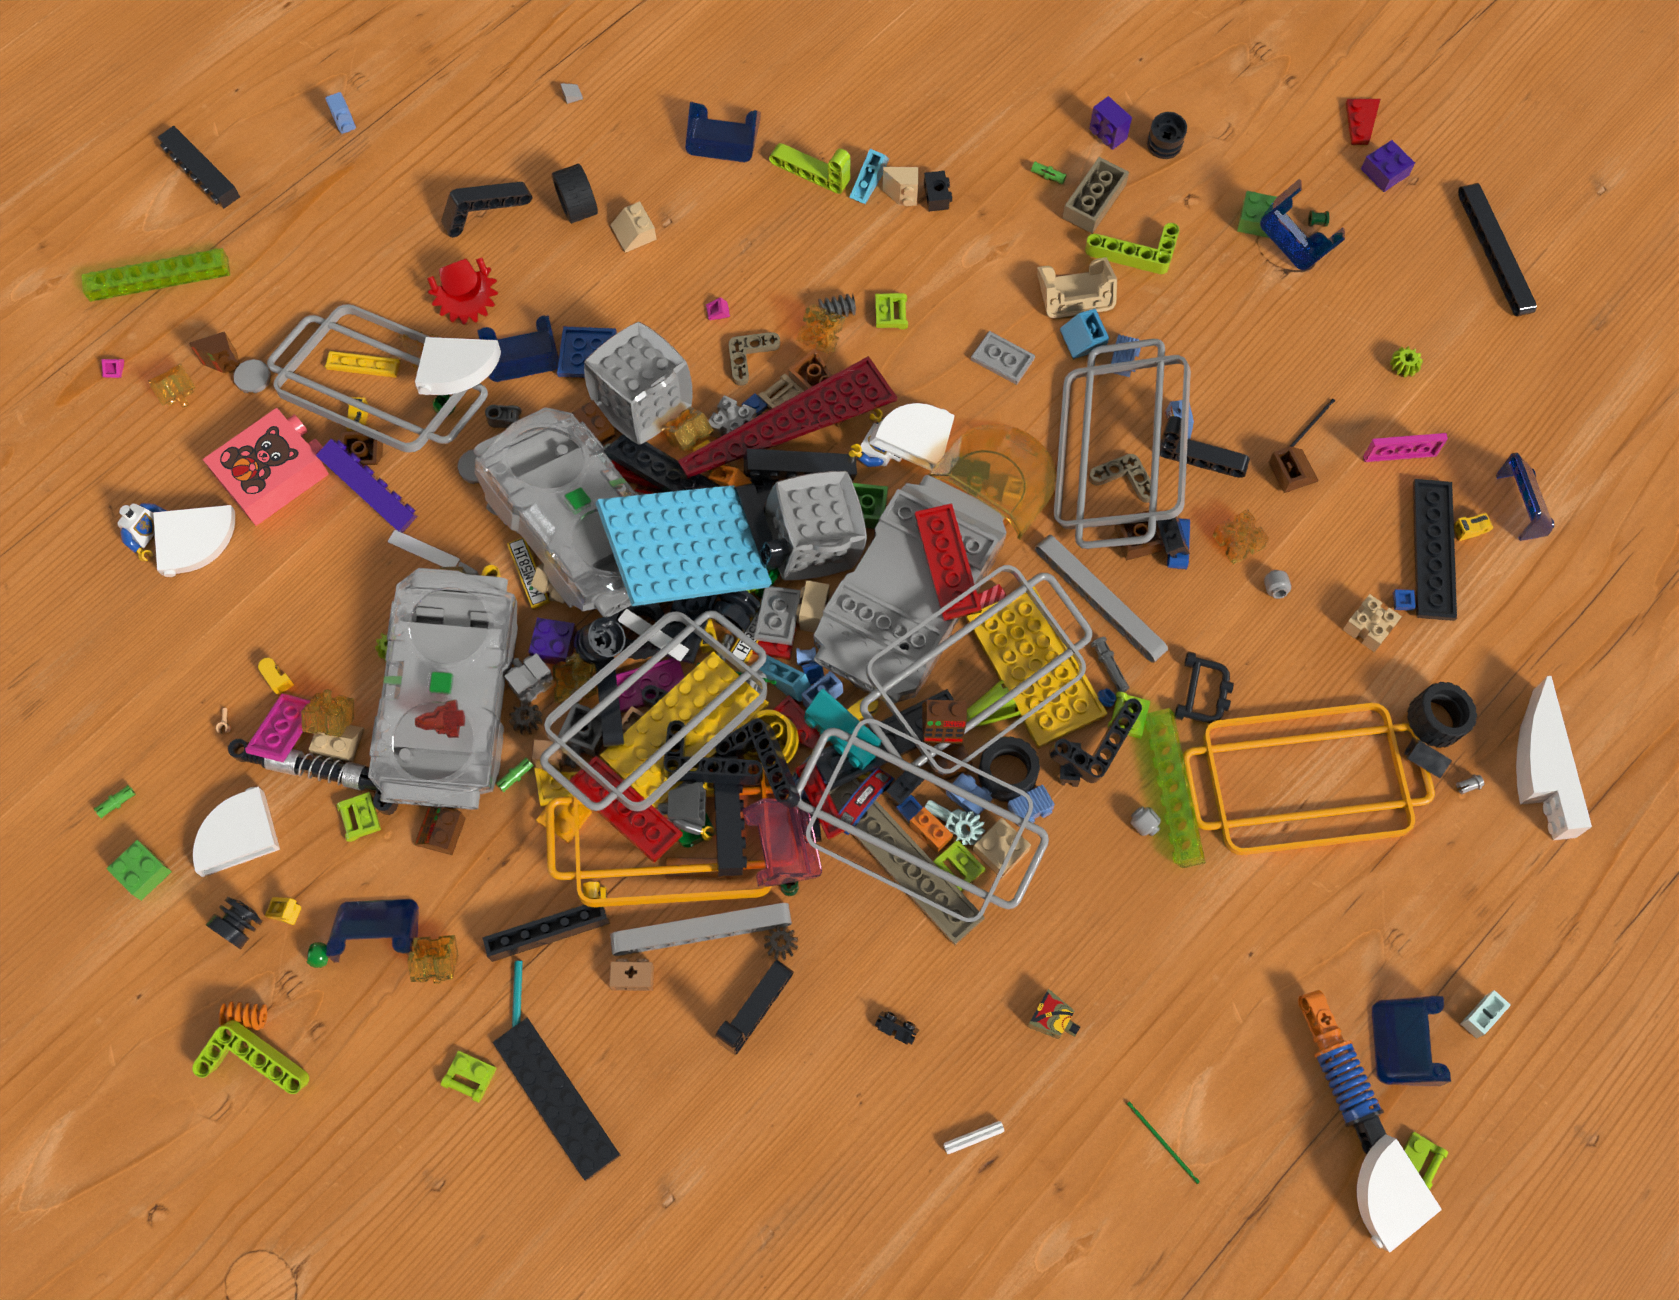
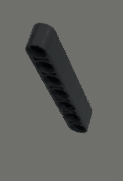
[595,657,624,747]

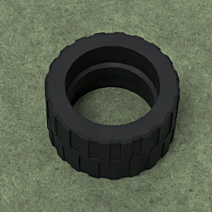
[552,163,598,224]
[608,603,665,660]
[1407,682,1477,748]
[978,736,1040,802]

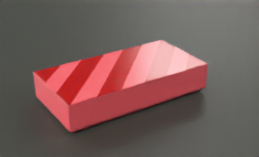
[978,584,1007,609]

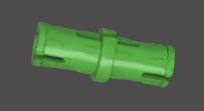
[1031,161,1067,185]
[496,757,534,792]
[94,785,136,819]

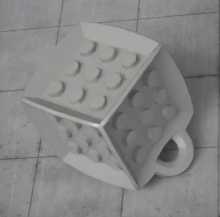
[584,322,693,444]
[765,471,867,580]

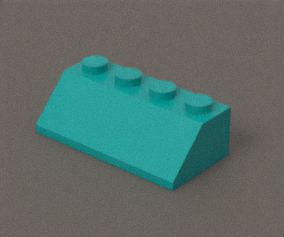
[804,688,882,770]

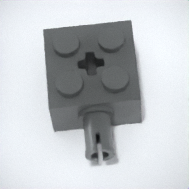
[558,703,603,768]

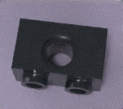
[924,170,952,212]

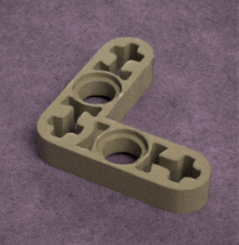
[729,332,780,386]
[1089,454,1151,503]

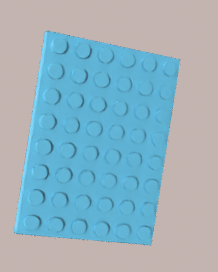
[595,485,772,606]

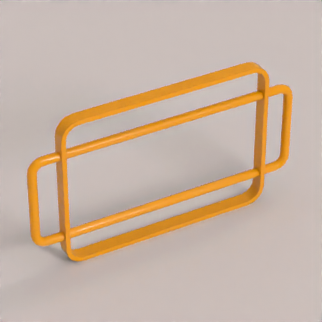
[1182,703,1435,855]
[546,769,799,907]

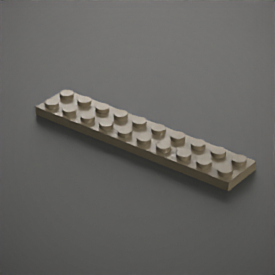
[829,778,985,946]

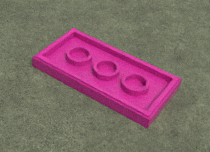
[1363,433,1448,462]
[616,658,685,713]
[245,693,318,763]

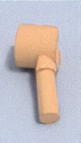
[216,708,231,734]

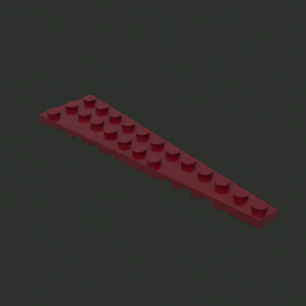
[678,356,897,478]

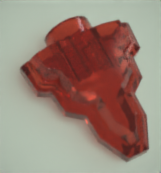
[415,699,465,738]

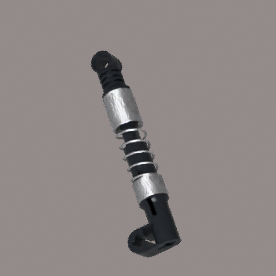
[228,739,398,815]

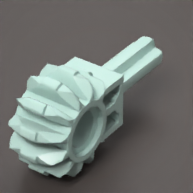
[925,800,986,845]

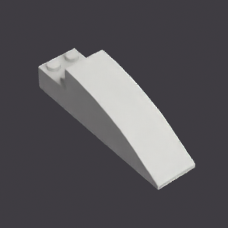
[1516,676,1592,840]

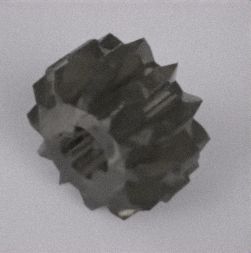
[509,701,543,735]
[764,925,798,961]

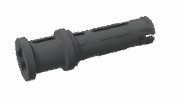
[1090,637,1130,692]

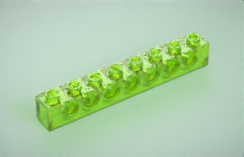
[82,248,230,302]
[1145,708,1206,869]

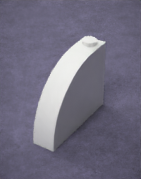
[415,337,501,395]
[869,403,955,472]
[153,505,235,577]
[193,787,280,877]
[1357,1134,1442,1252]

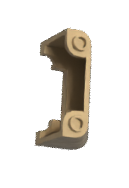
[1037,257,1117,318]

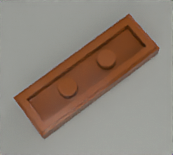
[665,857,726,880]

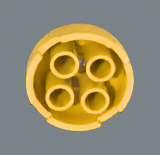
[743,710,799,770]

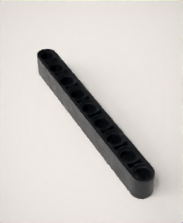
[1458,183,1537,317]

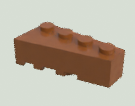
[788,348,846,427]

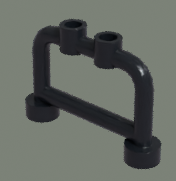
[1174,651,1234,723]

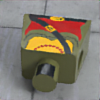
[1027,989,1081,1039]

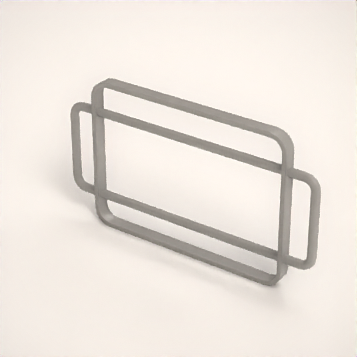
[267,304,488,453]
[1054,339,1191,549]
[860,565,1092,774]
[540,610,767,811]
[796,719,1049,922]

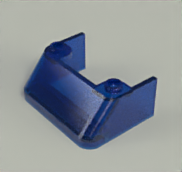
[1260,179,1345,270]

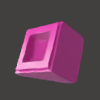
[706,297,730,320]
[102,359,124,378]

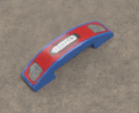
[839,767,894,835]

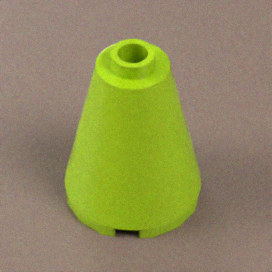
[967,680,1021,727]

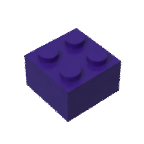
[1089,96,1132,150]
[1361,140,1415,192]
[528,618,578,667]

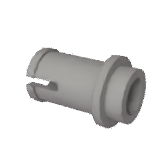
[1456,774,1485,795]

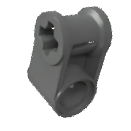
[485,405,522,429]

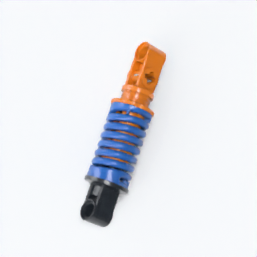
[1298,990,1387,1154]

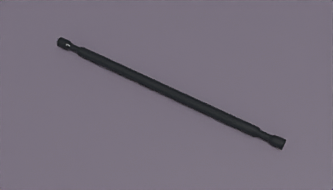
[1289,399,1335,447]

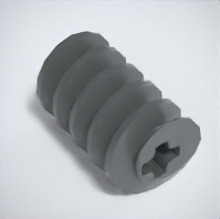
[818,294,856,321]

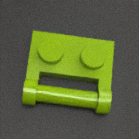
[875,293,908,329]
[1107,692,1150,739]
[336,792,381,842]
[933,840,985,892]
[441,1051,497,1103]
[1403,1132,1449,1190]

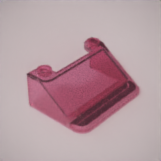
[742,798,822,887]

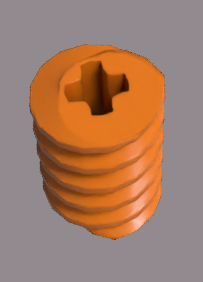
[219,1001,267,1030]

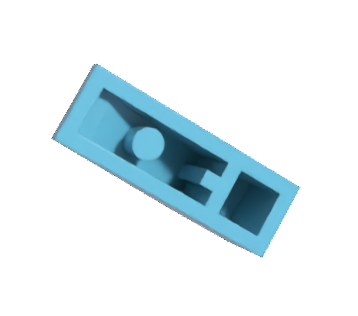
[849,149,889,204]
[760,655,811,702]

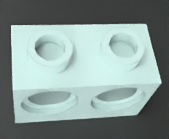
[1460,990,1511,1039]

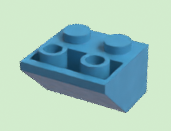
[1060,308,1109,359]

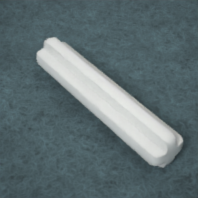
[944,1121,1004,1154]

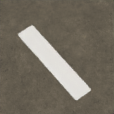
[388,530,460,571]
[618,609,689,661]

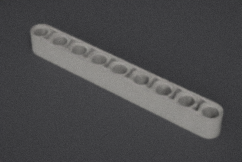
[1035,535,1168,663]
[610,903,792,956]

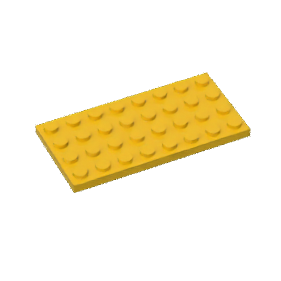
[966,586,1108,748]
[600,651,769,810]

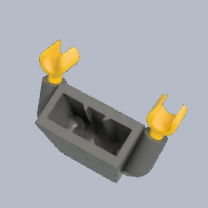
[658,781,715,841]

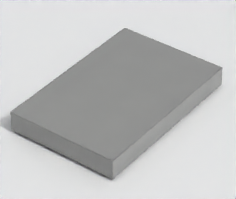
[971,331,1035,385]
[754,586,801,645]

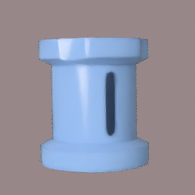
[796,647,816,665]

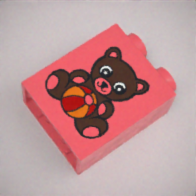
[203,408,329,526]

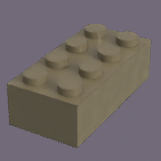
[1063,157,1129,234]

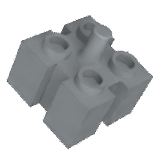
[707,395,757,439]
[505,653,556,706]

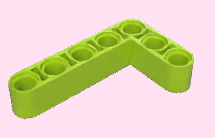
[769,143,850,194]
[1085,223,1179,274]
[192,1020,309,1094]

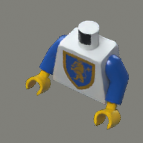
[849,408,902,467]
[118,503,167,561]

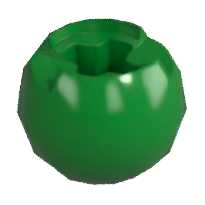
[433,394,456,416]
[306,942,330,968]

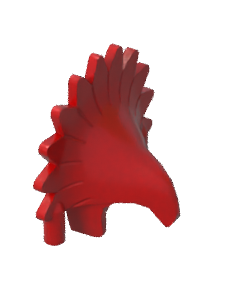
[427,257,498,325]

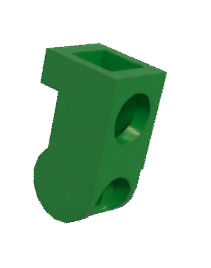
[679,813,716,848]

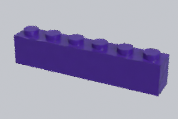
[316,439,418,533]

